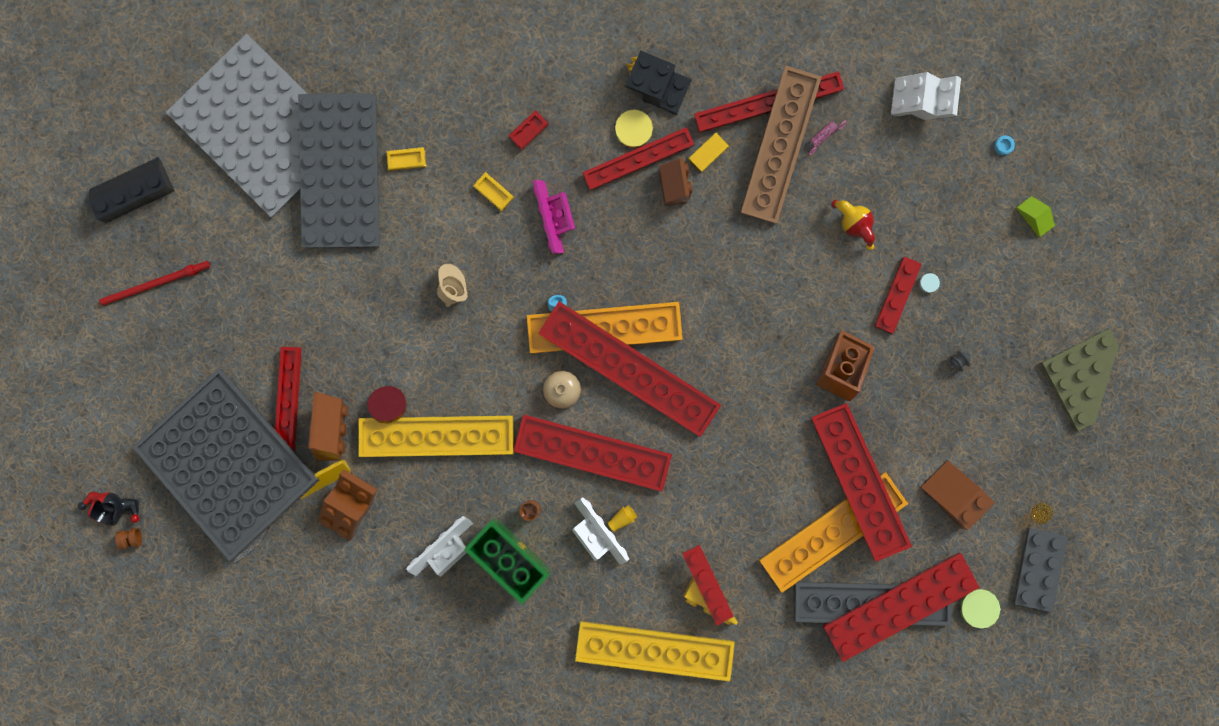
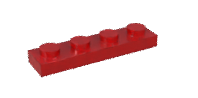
[874,257,922,334]
[682,545,734,626]

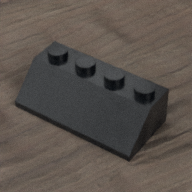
[89,157,175,223]

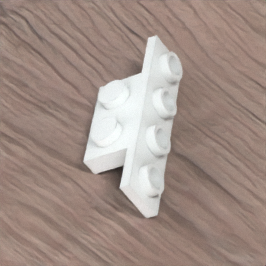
[572,497,629,565]
[406,516,473,577]

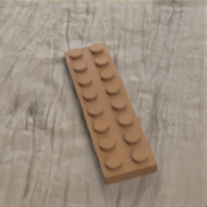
[740,65,822,224]

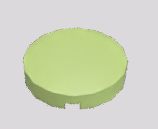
[960,589,1000,629]

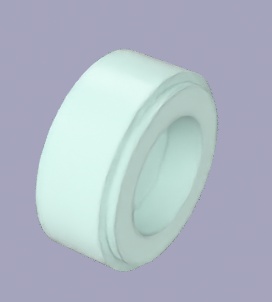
[919,273,940,293]

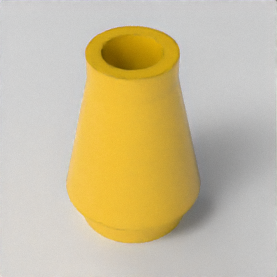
[608,505,637,532]

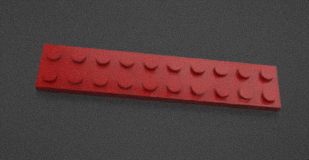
[538,301,721,437]

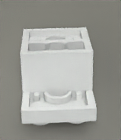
[891,72,961,120]

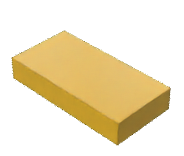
[688,133,729,173]
[386,147,426,171]
[473,172,514,212]

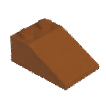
[816,330,875,402]
[921,460,995,530]

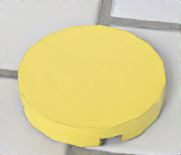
[615,110,653,148]

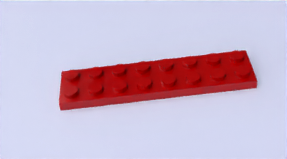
[811,403,912,562]
[513,414,672,492]
[823,552,980,662]

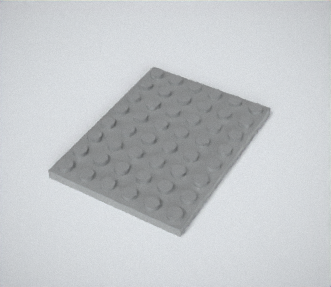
[166,34,307,218]

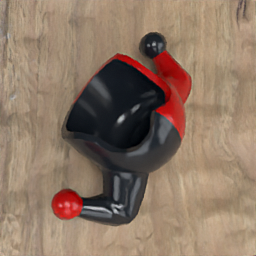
[77,492,140,526]

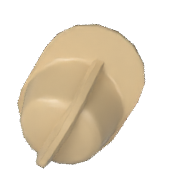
[437,264,468,307]

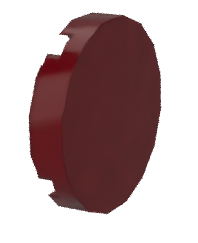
[367,386,407,424]

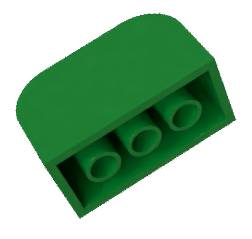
[464,518,551,605]

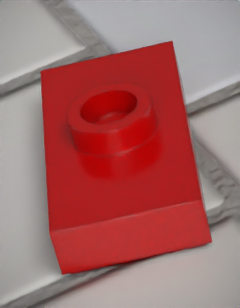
[508,110,549,151]

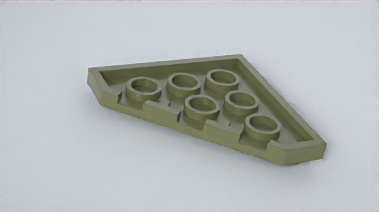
[1040,329,1119,431]

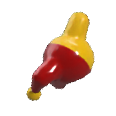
[831,200,875,250]

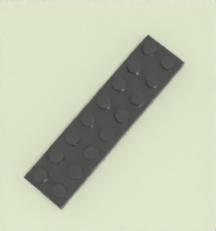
[794,582,951,626]

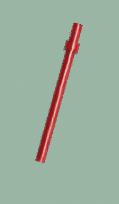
[99,261,210,306]

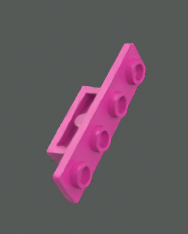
[533,180,575,254]

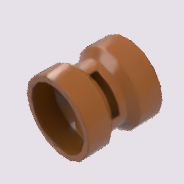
[519,500,541,521]
[115,528,142,550]

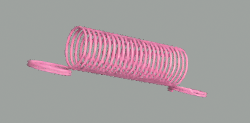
[809,121,846,155]

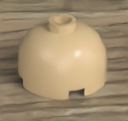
[543,371,581,409]

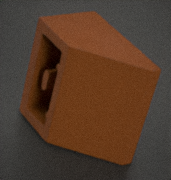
[659,158,692,207]

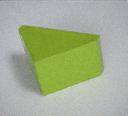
[1016,196,1055,238]

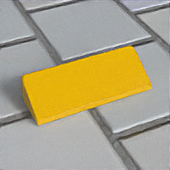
[300,460,351,499]

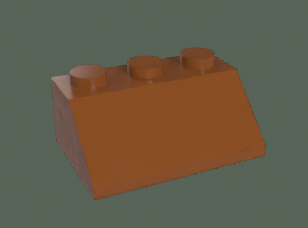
[309,392,348,461]

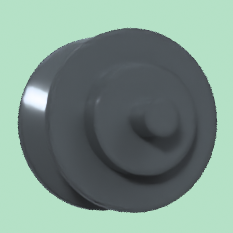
[950,351,971,372]

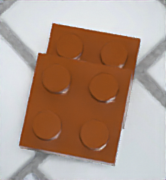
[318,470,377,541]

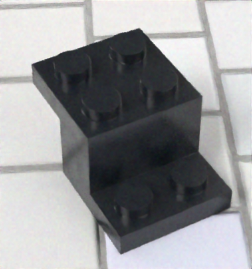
[625,50,692,115]

